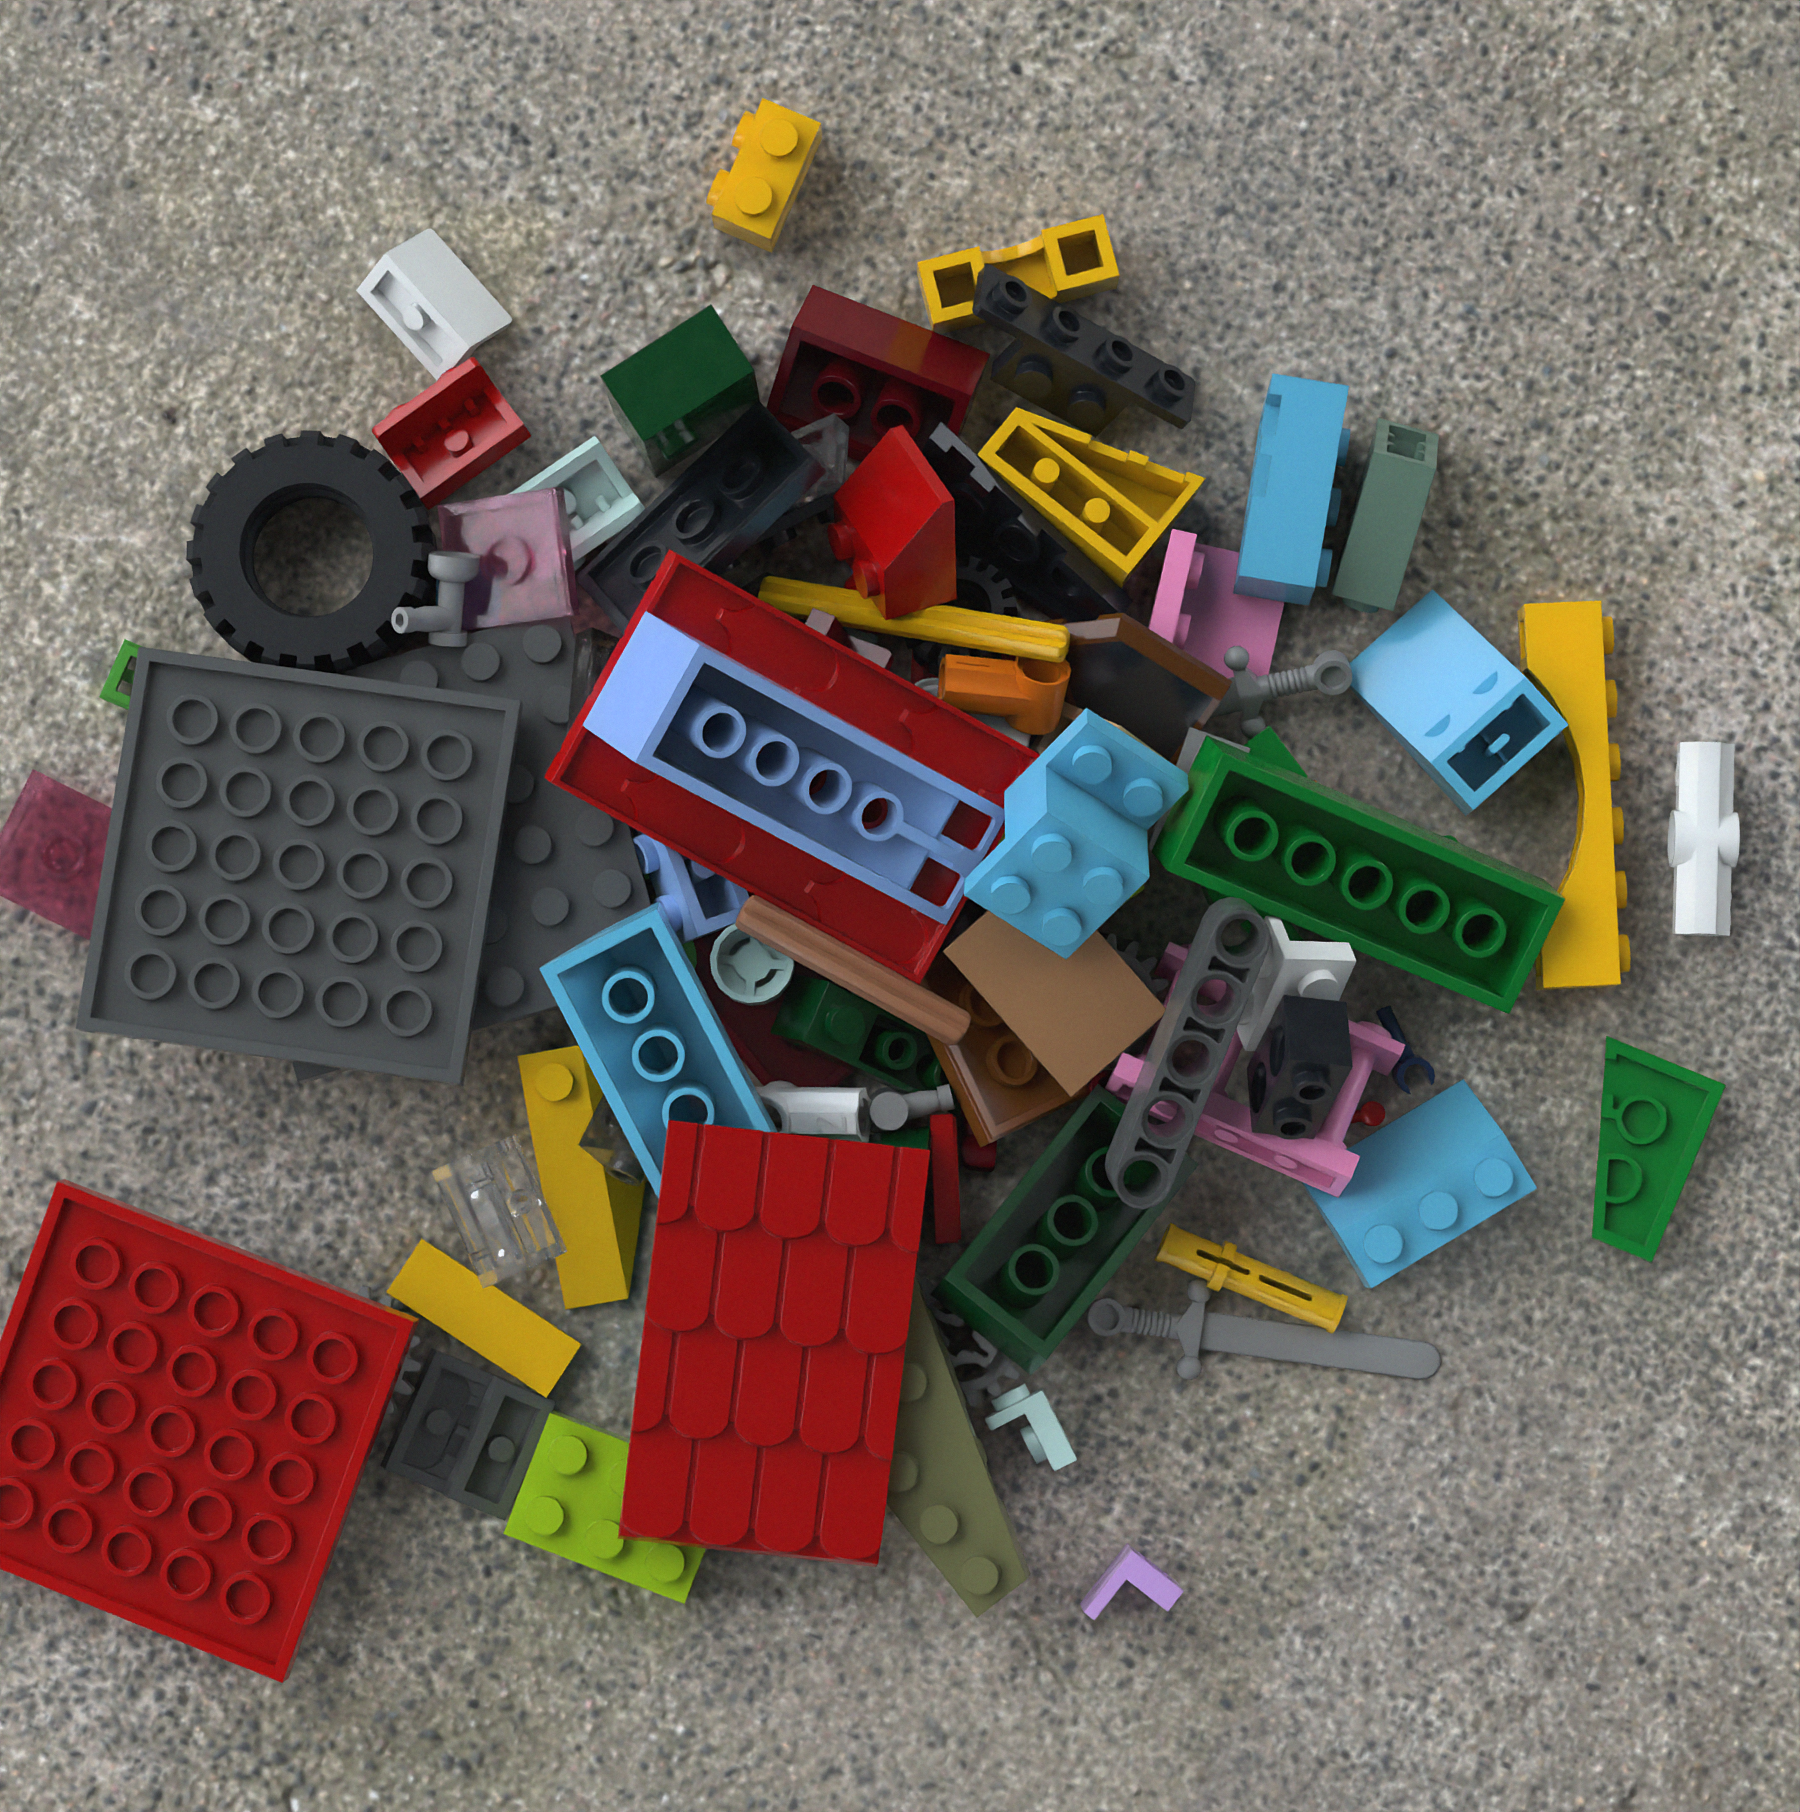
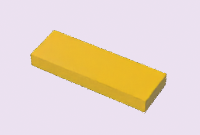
[386,1238,583,1398]

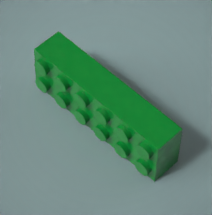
[1151,735,1565,1014]

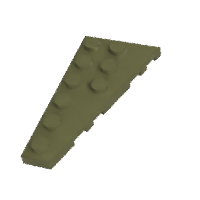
[886,1274,1031,1618]

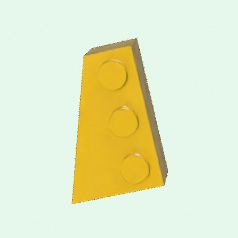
[977,407,1206,588]

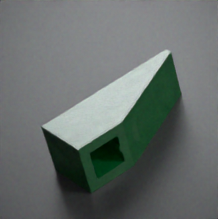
[769,974,961,1116]

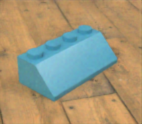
[539,902,778,1198]

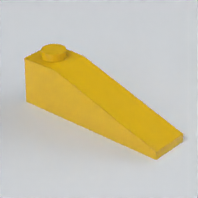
[517,1045,647,1310]

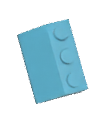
[1302,1079,1537,1288]

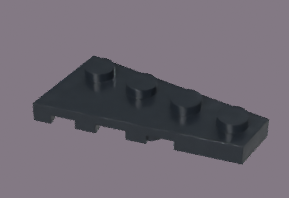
[922,422,1133,623]

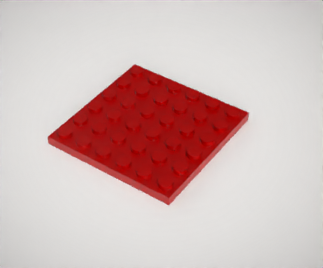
[0,1179,419,1683]

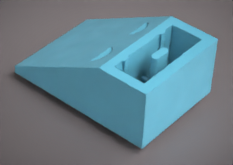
[1349,589,1569,816]

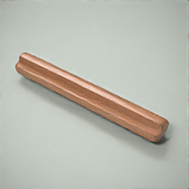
[735,895,971,1046]

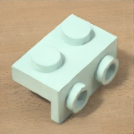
[490,436,645,582]

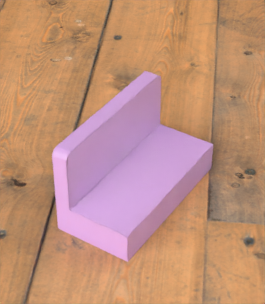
[1080,1543,1184,1620]

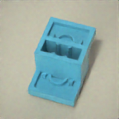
[964,708,1189,959]

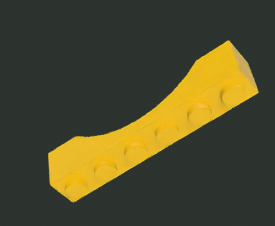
[1517,600,1631,990]

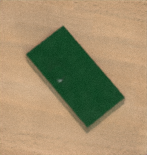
[600,304,760,478]
[930,1084,1199,1375]

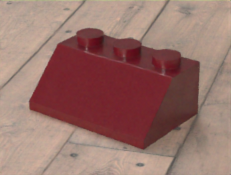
[766,285,990,462]

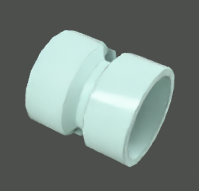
[710,924,795,1006]

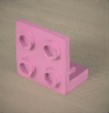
[1148,529,1285,678]

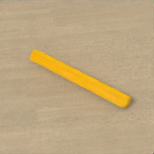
[758,576,1070,663]

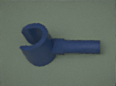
[1376,1005,1435,1094]

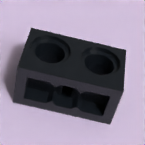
[1247,995,1353,1140]

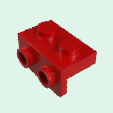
[372,357,531,510]

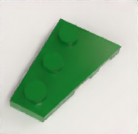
[1592,1036,1726,1264]

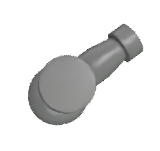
[391,551,480,647]
[869,1084,955,1133]

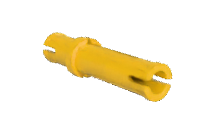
[1154,1223,1348,1334]

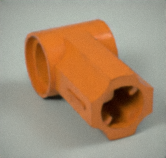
[937,654,1071,735]

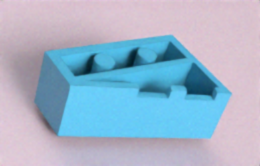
[1233,373,1350,606]

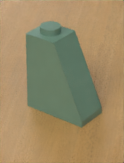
[1332,418,1439,613]

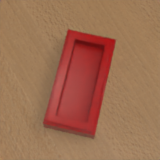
[930,1114,961,1244]

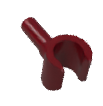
[960,1108,997,1172]

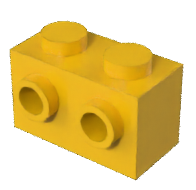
[706,98,822,253]

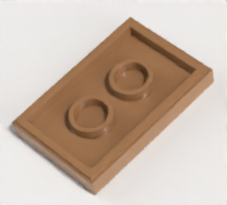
[942,910,1166,1097]

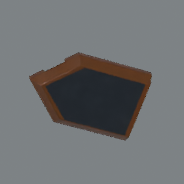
[1041,613,1233,766]

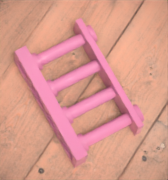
[1105,942,1405,1198]

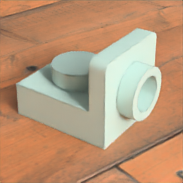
[985,1383,1077,1471]

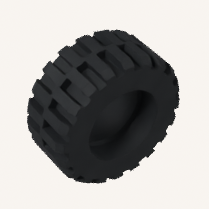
[186,430,438,674]

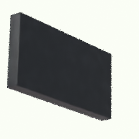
[575,401,827,635]

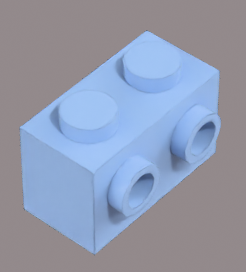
[631,827,749,945]

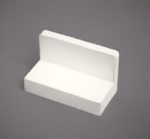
[356,229,512,380]

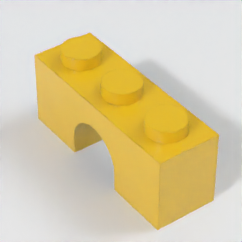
[917,214,1120,334]

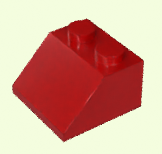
[827,425,957,620]

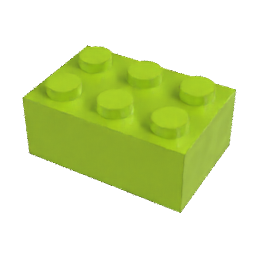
[503,1410,707,1604]

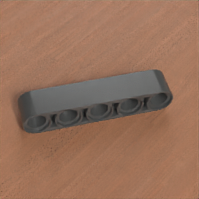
[1105,897,1271,1209]

